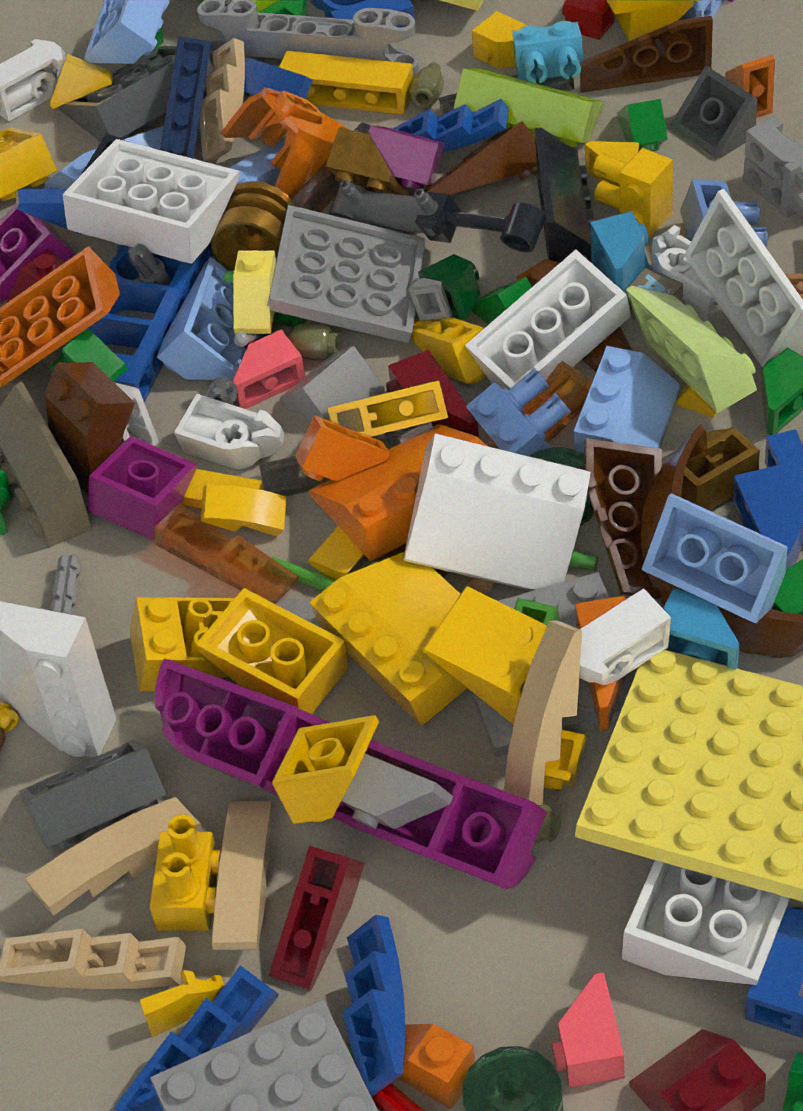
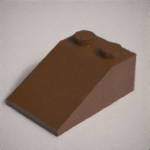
[45,362,135,494]

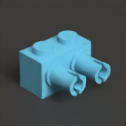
[512,21,584,84]

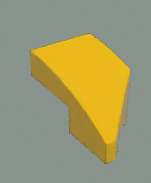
[140,970,225,1037]

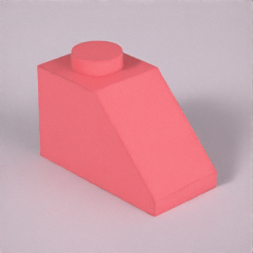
[233,330,305,409]
[551,972,625,1088]

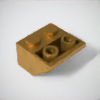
[326,127,411,196]
[662,427,760,510]

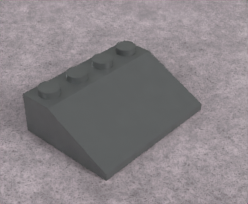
[58,46,214,141]

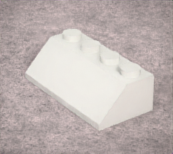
[465,250,631,409]

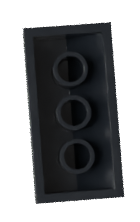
[535,128,594,263]

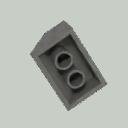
[19,740,166,850]

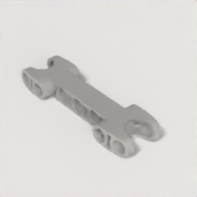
[197,0,419,76]

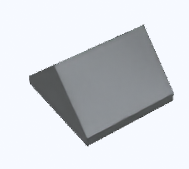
[280,345,385,421]

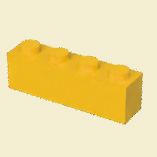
[279,50,414,115]

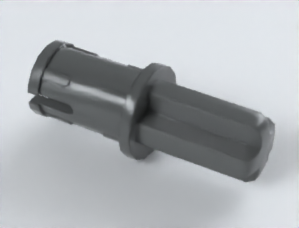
[128,244,172,286]
[207,378,237,405]

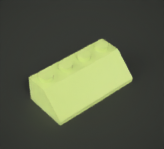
[626,286,757,413]

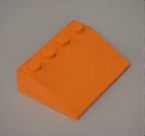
[0,246,120,388]
[309,424,486,562]

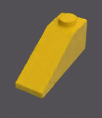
[410,317,486,384]
[327,381,448,437]

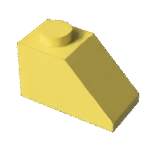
[233,250,276,334]

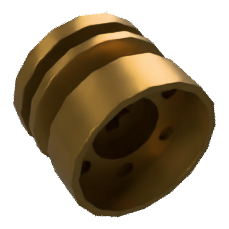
[211,181,294,271]

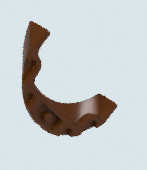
[640,424,803,658]

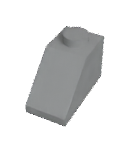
[341,754,453,829]

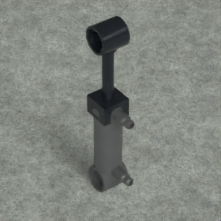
[328,180,546,253]

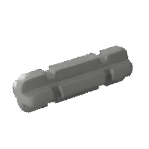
[50,554,81,615]

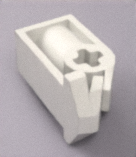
[0,39,65,122]
[652,225,720,321]
[174,394,284,470]
[579,588,671,685]

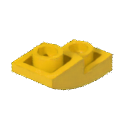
[201,484,286,537]

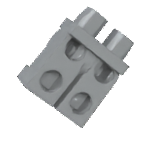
[743,116,803,218]

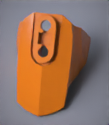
[221,87,350,198]

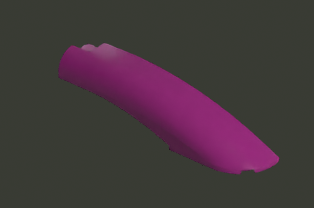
[155,658,547,889]

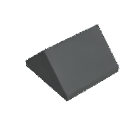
[670,66,757,158]

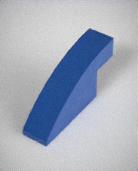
[733,429,803,569]

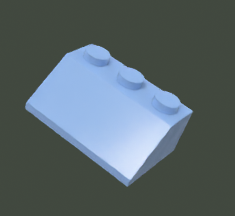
[84,0,169,64]
[573,346,681,462]
[642,493,788,623]

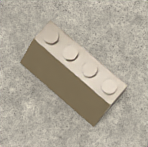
[0,382,92,547]

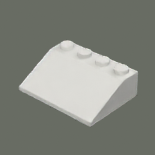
[62,139,240,264]
[684,189,803,368]
[403,434,591,591]
[0,601,116,758]
[622,860,790,985]

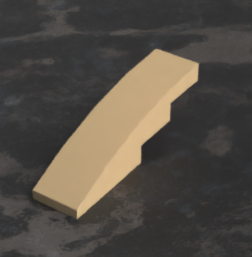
[199,38,245,163]
[504,620,582,805]
[25,797,202,916]
[212,801,274,950]
[0,928,186,989]

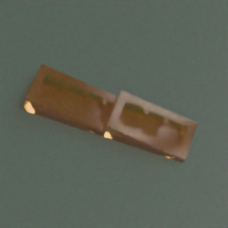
[154,503,298,604]

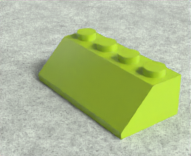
[454,68,605,147]

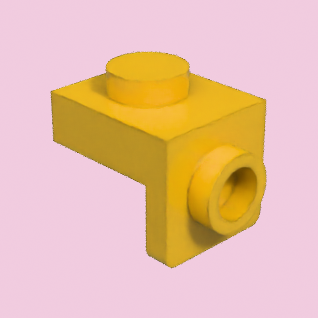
[544,730,587,791]

